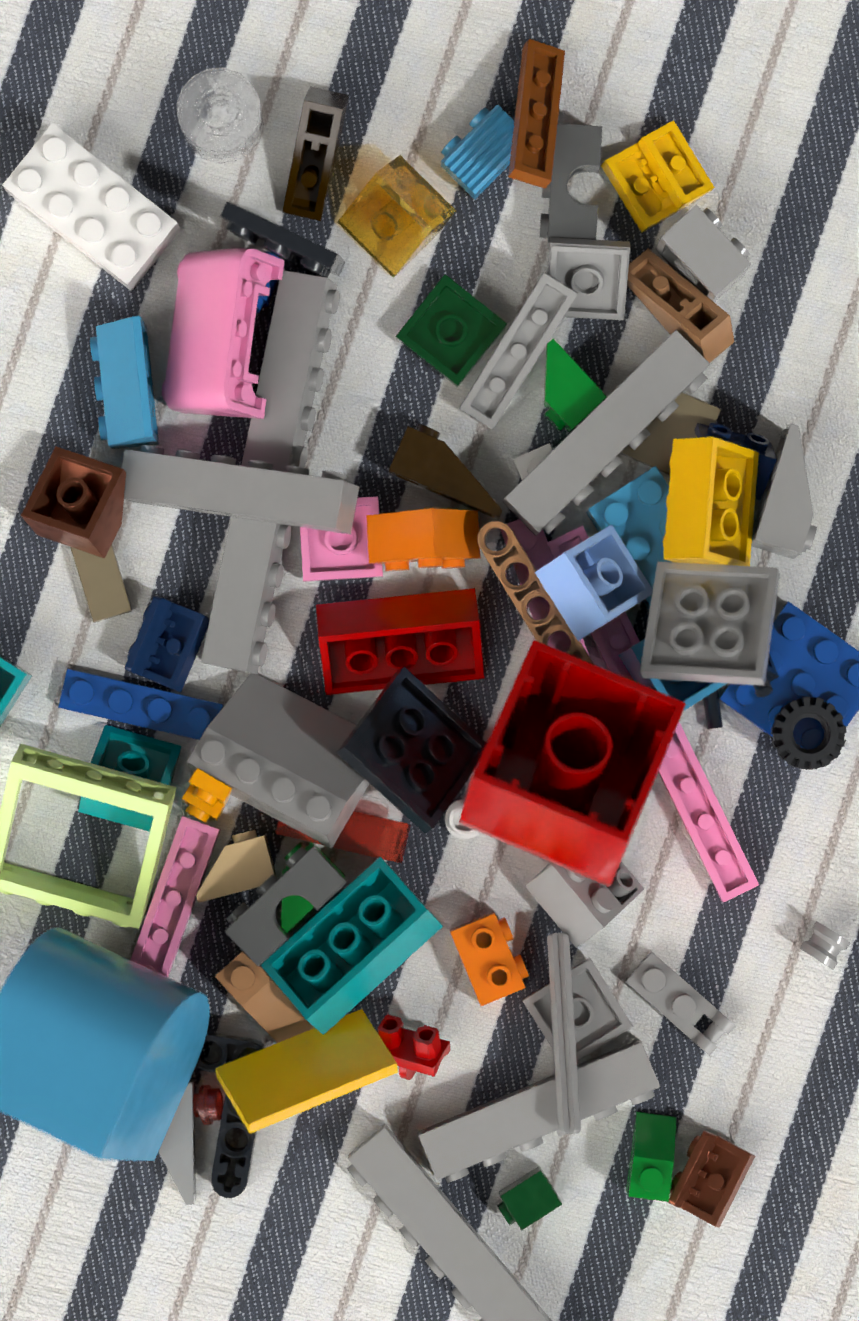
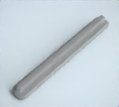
[547,933,581,1134]

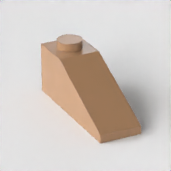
[627,249,735,363]
[215,951,315,1043]

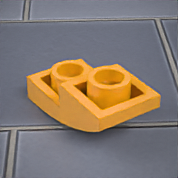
[182,768,232,823]

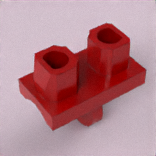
[377,1014,451,1080]

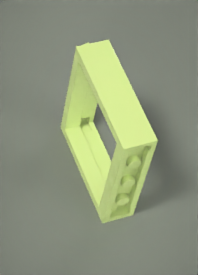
[0,744,177,929]

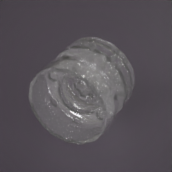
[177,68,264,163]

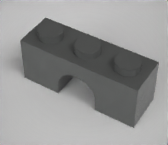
[539,124,602,249]
[224,846,348,967]

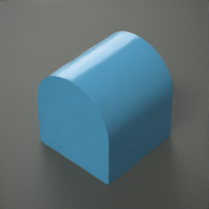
[0,927,210,1161]

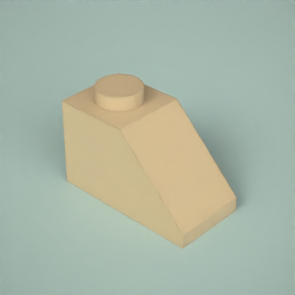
[196,830,277,903]

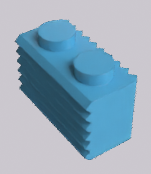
[441,105,514,200]

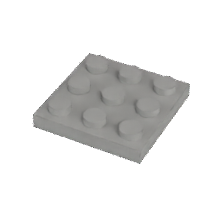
[640,562,780,686]

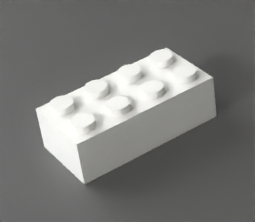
[2,123,181,291]

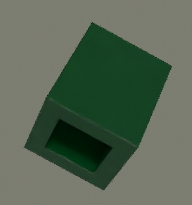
[497,1166,562,1231]

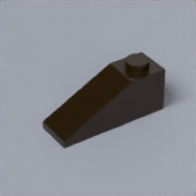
[282,86,349,221]
[389,424,503,521]

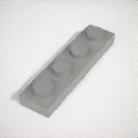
[459,271,578,429]

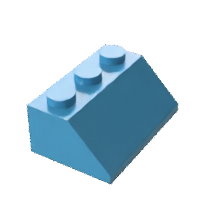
[90,316,159,449]

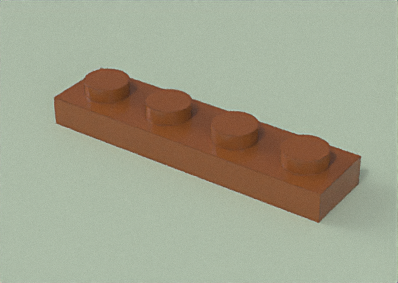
[508,39,565,189]

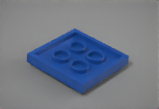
[719,601,859,749]

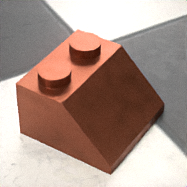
[21,446,126,559]

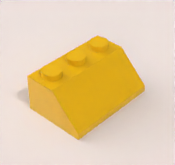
[663,437,759,566]

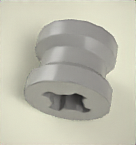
[800,921,850,970]

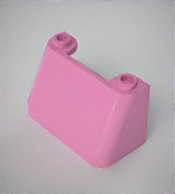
[162,248,285,419]

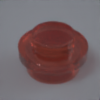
[193,1085,223,1125]

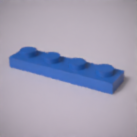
[58,669,224,740]

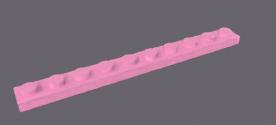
[547,525,759,903]

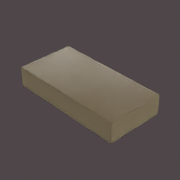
[70,545,132,623]

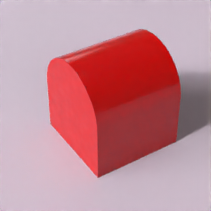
[459,640,686,887]

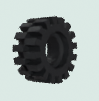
[771,697,847,770]

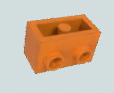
[450,912,529,1006]

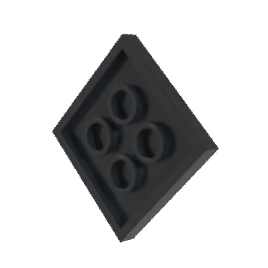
[220,201,346,278]
[336,667,487,834]

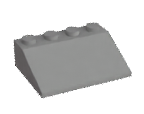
[187,673,370,849]

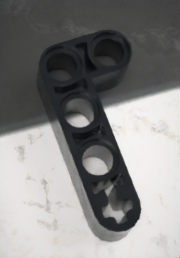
[196,1032,266,1198]

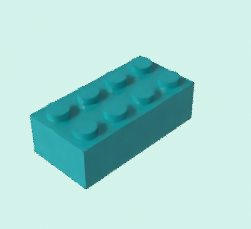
[261,857,443,1035]

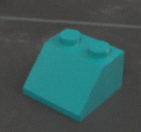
[78,725,182,832]

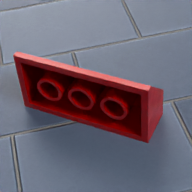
[316,588,484,695]

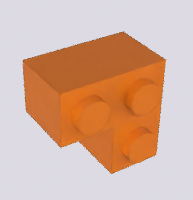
[366,508,481,571]

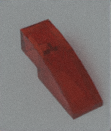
[275,811,411,863]

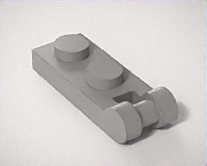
[625,951,736,1056]

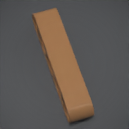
[478,521,595,665]

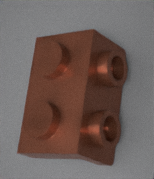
[668,1131,755,1228]

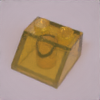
[337,155,456,278]

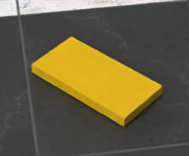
[215,1009,398,1134]

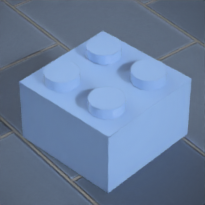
[535,525,653,641]

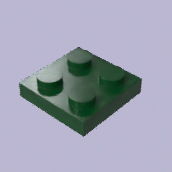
[395,274,507,387]

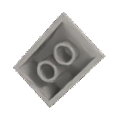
[751,423,817,559]

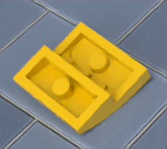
[601,120,715,233]

